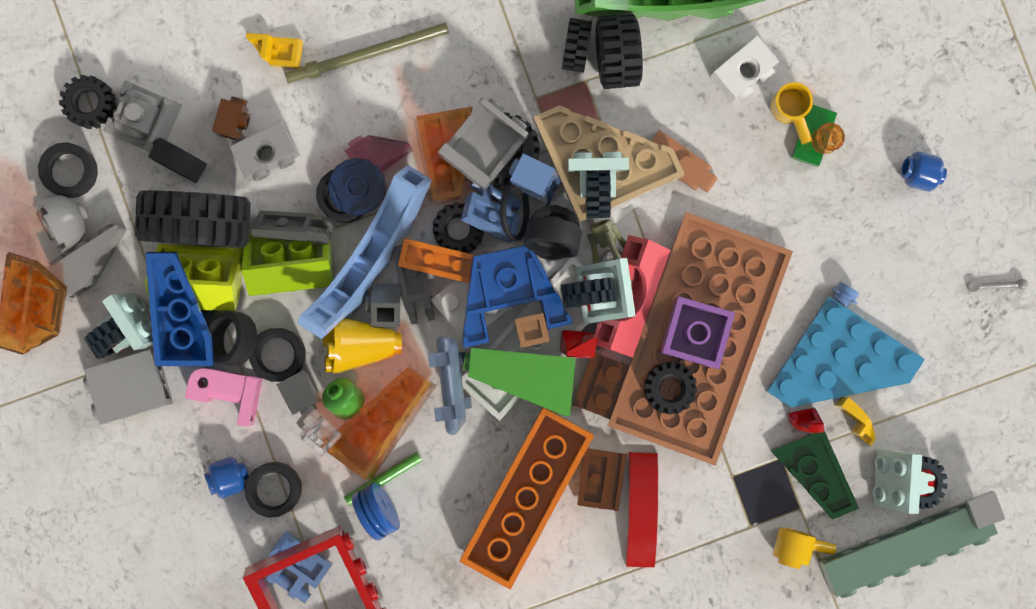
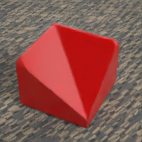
[560,330,597,359]

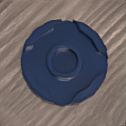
[328,158,387,216]

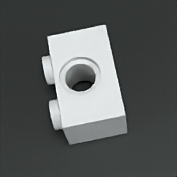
[710,35,780,103]

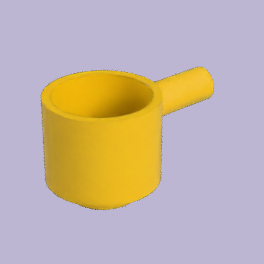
[770,82,813,144]
[772,527,836,569]

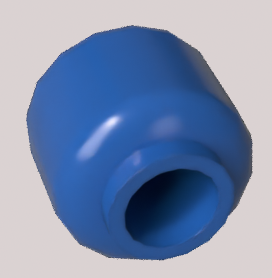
[901,151,947,192]
[204,457,249,499]

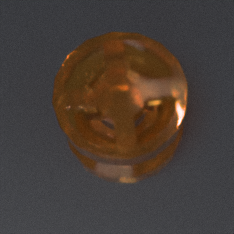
[811,123,845,154]

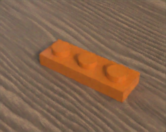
[398,238,475,283]

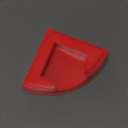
[788,408,824,433]

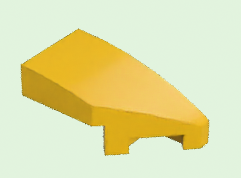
[246,33,303,69]
[835,397,876,446]

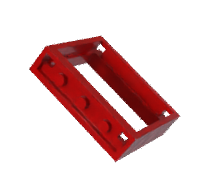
[242,525,386,609]

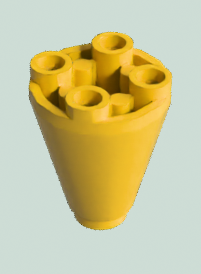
[322,318,402,373]

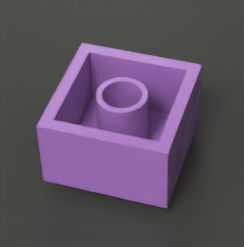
[659,296,735,369]

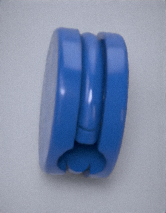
[352,483,400,541]

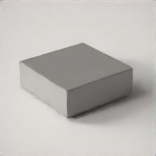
[965,491,1005,529]

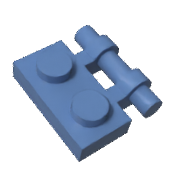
[461,180,522,243]
[266,531,333,604]

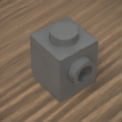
[366,283,401,327]
[276,371,322,417]

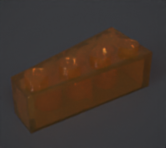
[319,367,437,480]

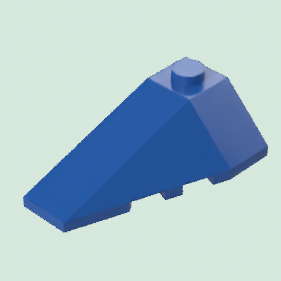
[145,252,214,366]

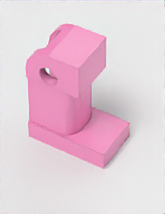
[185,368,263,427]

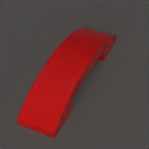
[626,452,658,568]

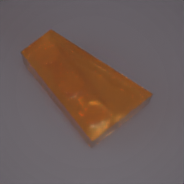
[414,106,473,206]

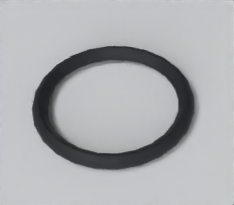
[500,181,530,241]

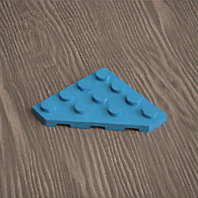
[766,297,925,407]

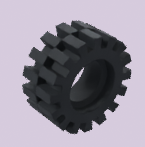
[562,18,592,73]
[59,75,117,129]
[432,202,484,253]
[643,362,698,415]

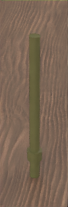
[284,23,449,84]

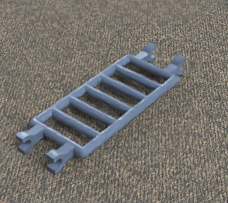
[428,336,472,435]

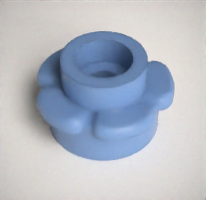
[832,282,860,307]

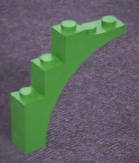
[575,0,767,21]

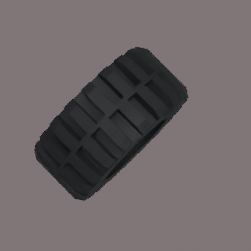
[135,190,251,247]

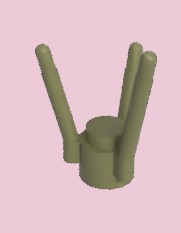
[587,219,632,285]

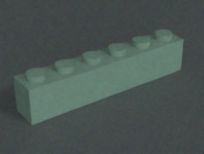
[818,502,998,598]

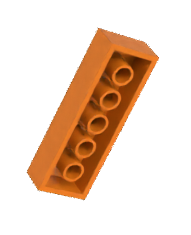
[459,407,594,590]

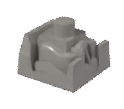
[103,80,182,152]

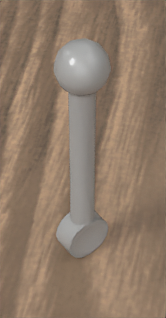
[967,279,1028,292]

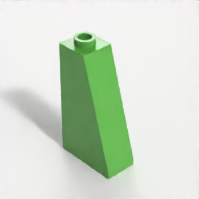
[463,348,576,416]

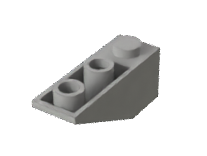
[43,224,126,301]

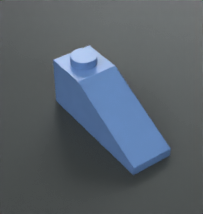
[509,154,561,206]

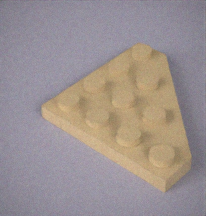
[533,105,685,223]

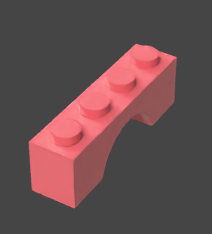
[594,235,670,358]

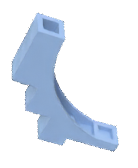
[297,165,432,339]

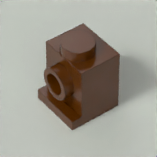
[212,96,250,142]

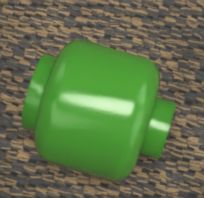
[322,378,365,420]

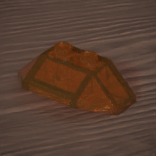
[0,252,68,355]

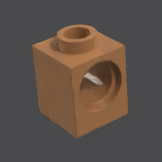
[515,313,550,348]

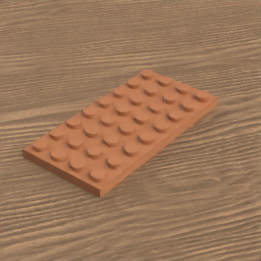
[607,212,793,466]

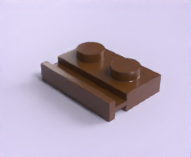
[572,353,629,419]
[577,448,627,511]

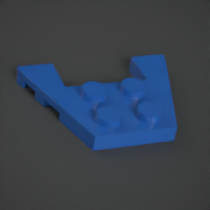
[461,245,573,348]

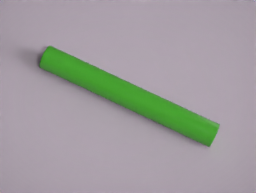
[344,452,423,506]

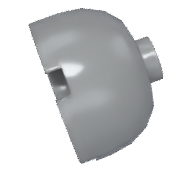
[32,195,88,254]

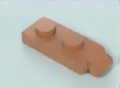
[651,130,718,193]

